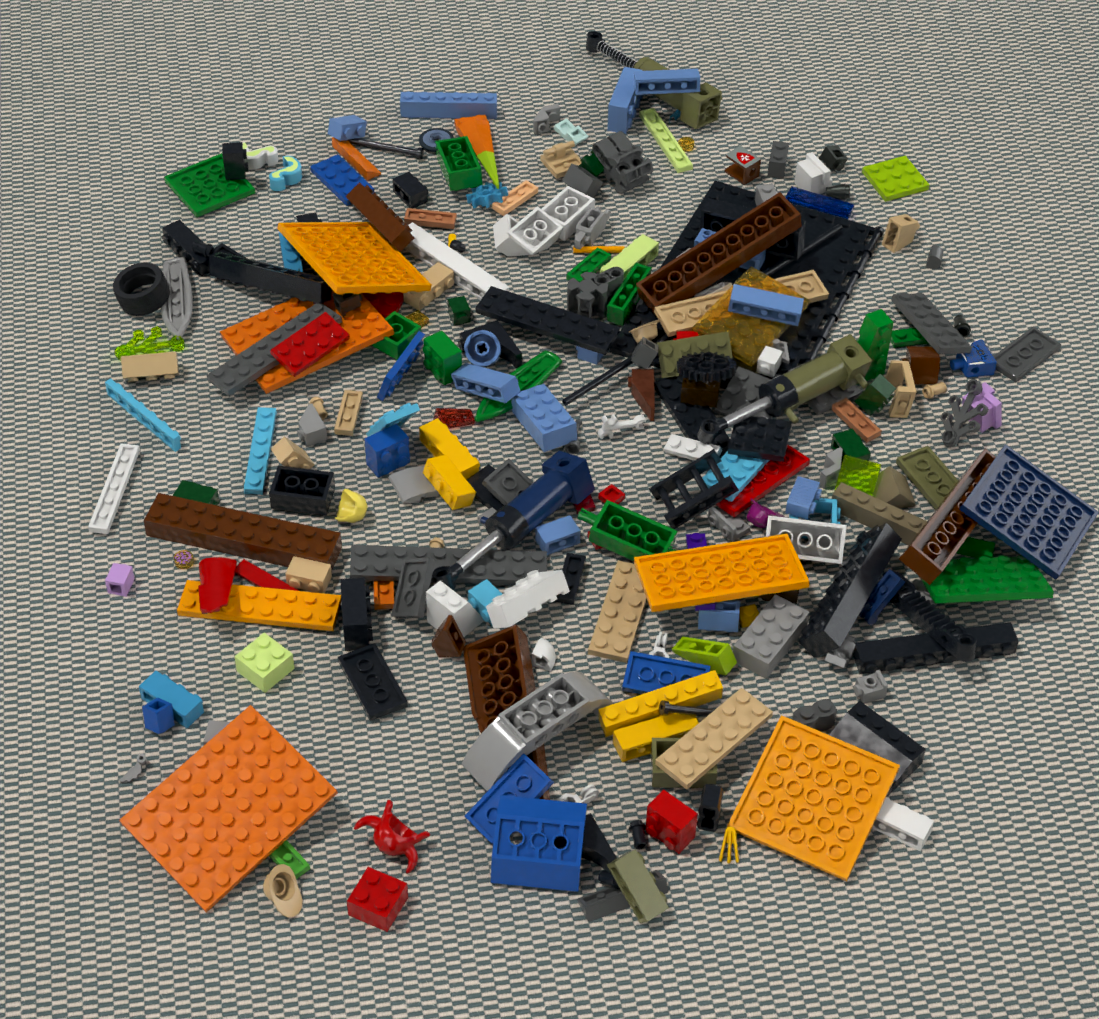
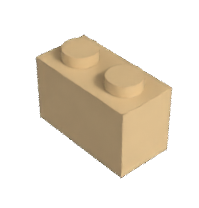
[271,436,315,469]
[285,556,332,594]

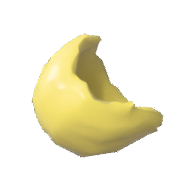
[335,489,368,523]

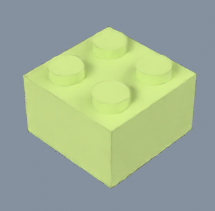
[234,633,295,693]

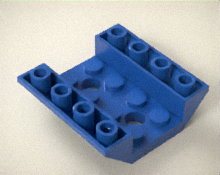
[491,795,587,892]

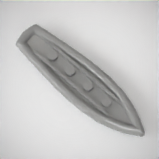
[161,257,193,340]

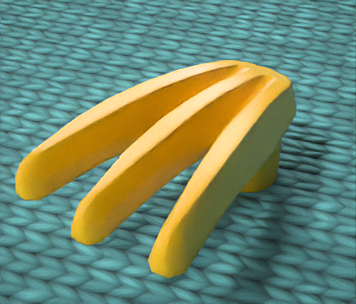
[719,826,739,864]

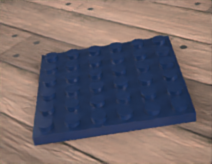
[959,444,1099,580]

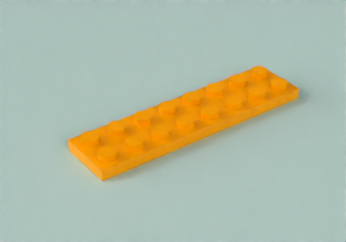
[177,580,342,631]

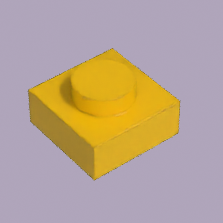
[739,604,759,628]

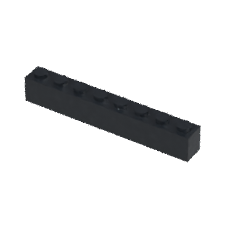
[209,252,332,304]
[853,622,1018,674]

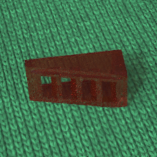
[433,408,475,429]

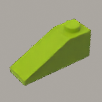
[672,637,737,675]

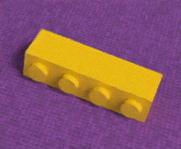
[419,418,480,480]
[613,713,699,762]

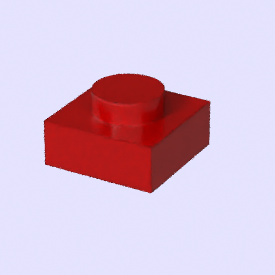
[598,484,625,504]

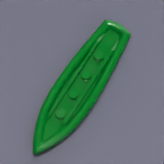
[475,350,562,422]

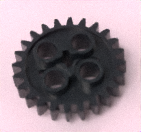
[677,351,737,383]

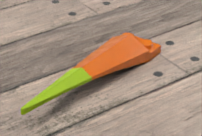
[454,115,499,189]

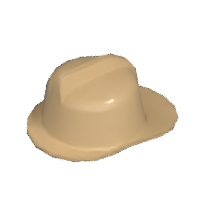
[629,320,659,343]
[263,864,303,917]

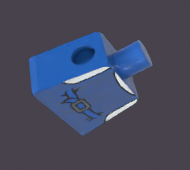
[950,339,997,377]

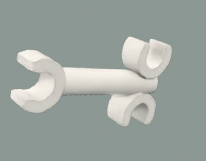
[598,414,646,440]

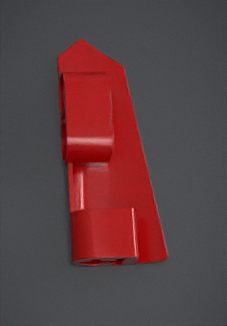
[198,557,237,614]

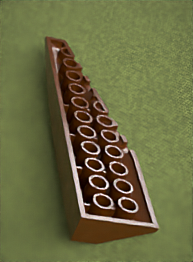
[463,624,550,800]

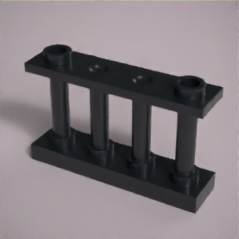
[649,449,739,529]

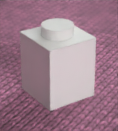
[756,346,783,377]

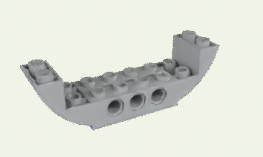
[461,671,613,791]

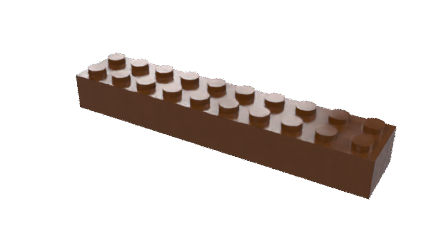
[636,192,802,317]
[899,448,996,585]
[144,493,342,572]

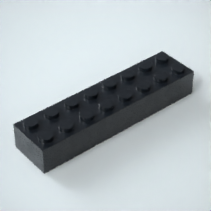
[798,523,902,658]

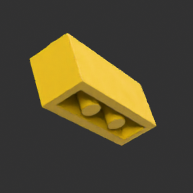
[422,455,476,510]

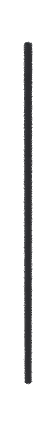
[562,224,842,406]

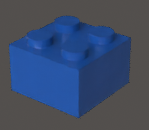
[364,424,410,478]

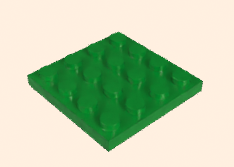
[164,153,255,218]

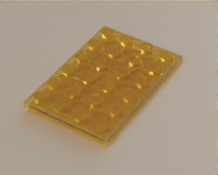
[692,266,810,367]

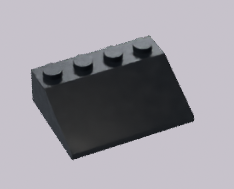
[829,701,926,797]

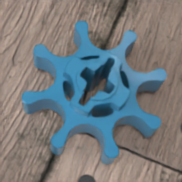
[466,182,509,208]

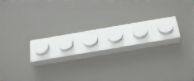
[88,444,140,534]

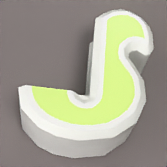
[243,142,279,170]

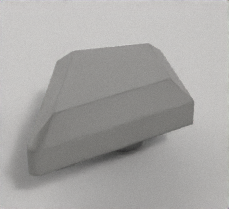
[767,339,789,364]

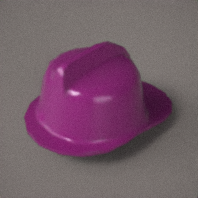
[747,498,786,528]

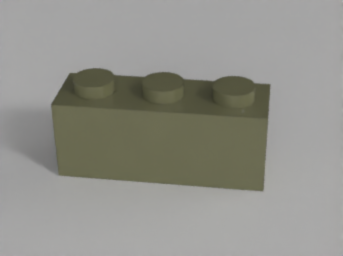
[607,849,669,923]

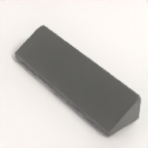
[577,870,668,922]

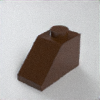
[432,615,466,657]

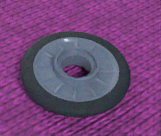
[419,128,454,152]

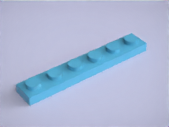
[105,378,181,452]
[244,407,277,495]

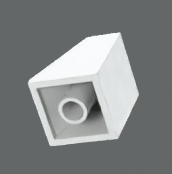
[426,581,484,637]

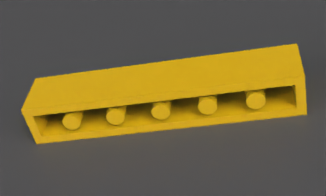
[598,670,723,737]

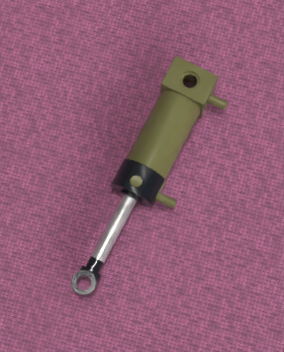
[697,334,872,444]

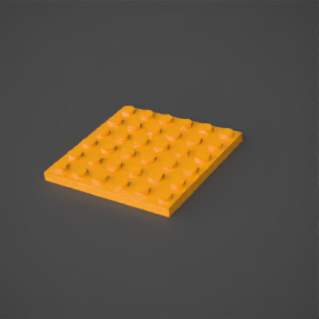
[727,715,900,881]

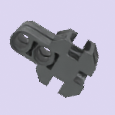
[592,131,653,194]
[567,267,624,320]

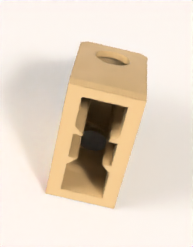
[882,214,920,253]

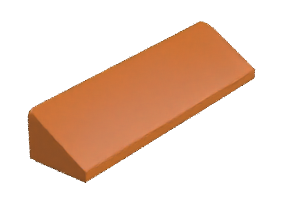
[332,137,381,181]

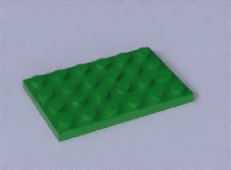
[921,555,1054,604]

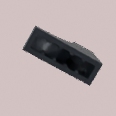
[458,320,522,368]
[554,813,617,872]

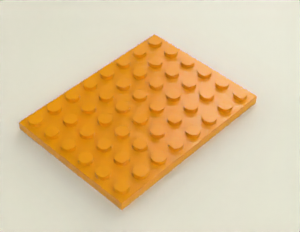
[277,222,432,295]

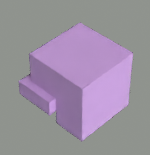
[962,382,1002,433]

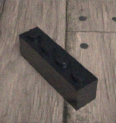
[162,219,215,276]

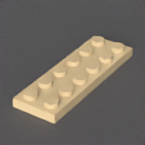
[588,560,647,663]
[655,688,773,790]

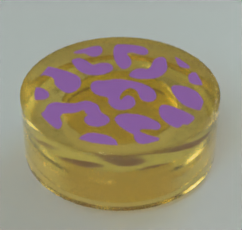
[174,550,194,569]

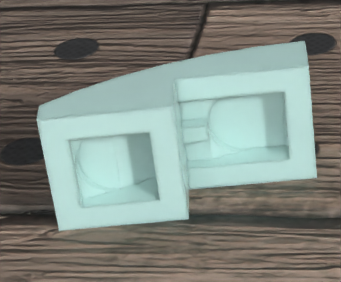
[554,118,589,145]

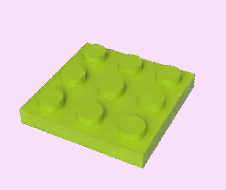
[862,155,930,202]

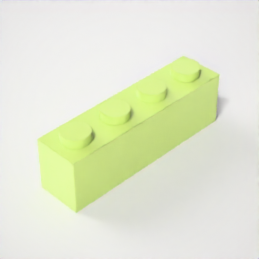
[600,234,659,280]

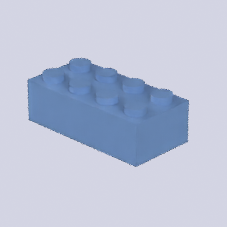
[607,67,643,134]
[511,384,577,452]

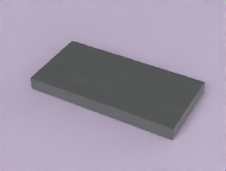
[993,326,1061,383]

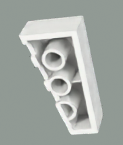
[486,570,570,628]

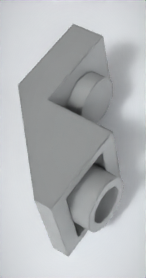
[533,104,560,134]
[819,447,843,489]
[825,635,858,668]

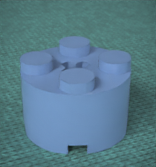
[464,330,501,367]

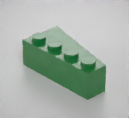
[856,309,894,385]

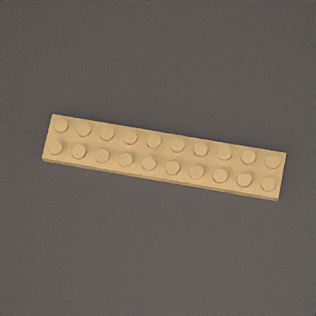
[654,270,829,337]

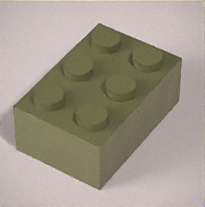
[651,738,717,788]

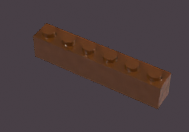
[345,182,415,252]

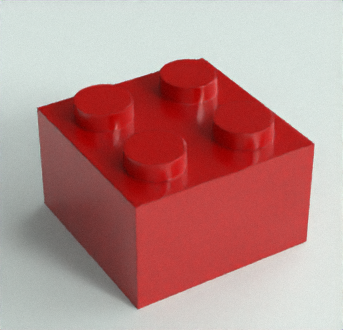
[645,789,698,854]
[347,867,408,932]

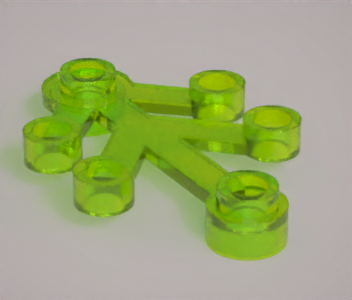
[114,326,185,361]

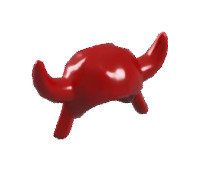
[354,800,430,874]

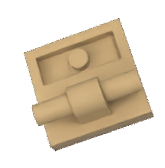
[540,141,581,179]

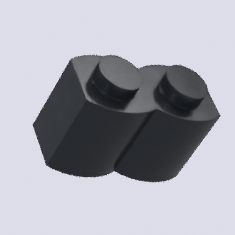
[697,784,724,832]

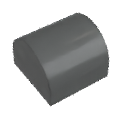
[926,245,943,269]

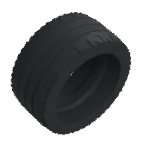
[113,262,170,316]

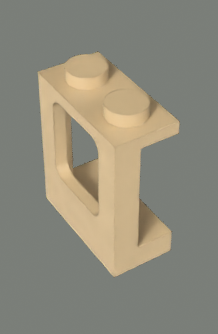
[885,360,917,418]

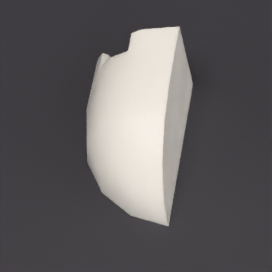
[532,638,556,672]

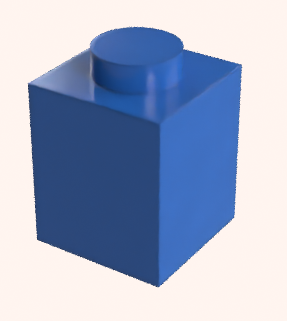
[142,698,175,734]

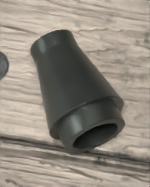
[826,183,850,200]
[954,315,971,338]

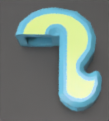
[269,156,302,192]

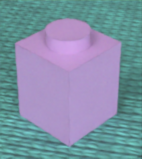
[105,563,135,597]

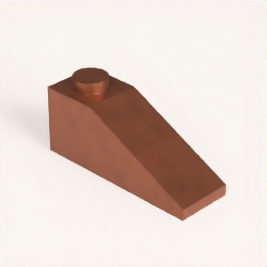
[628,369,655,421]

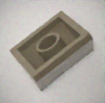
[869,466,916,508]

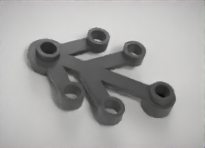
[940,379,989,447]

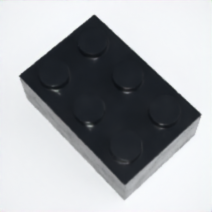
[269,465,335,516]
[340,577,373,651]

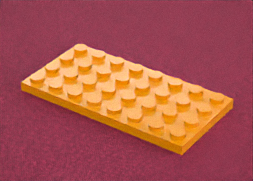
[634,534,809,612]

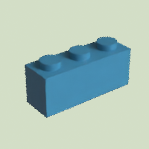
[139,671,204,728]

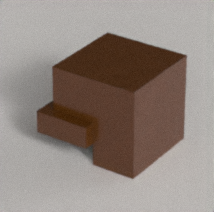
[901,346,940,384]

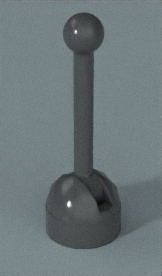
[565,419,582,454]

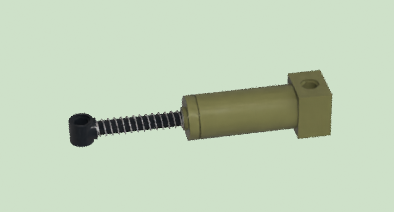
[586,31,722,129]

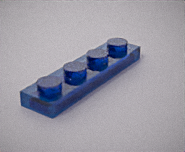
[786,186,855,219]

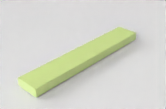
[639,108,693,173]

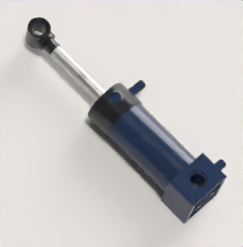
[432,451,595,590]

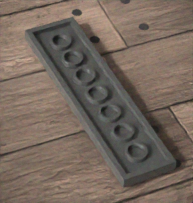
[206,304,343,397]

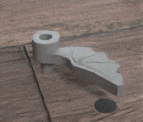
[119,754,147,783]

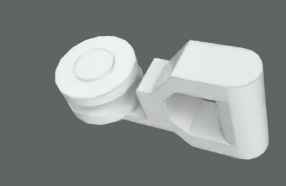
[649,631,669,658]
[555,784,599,804]

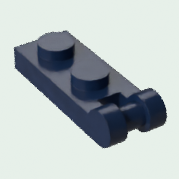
[859,569,905,625]

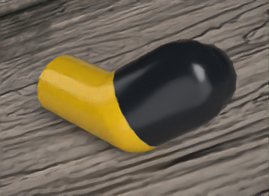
[448,234,466,253]

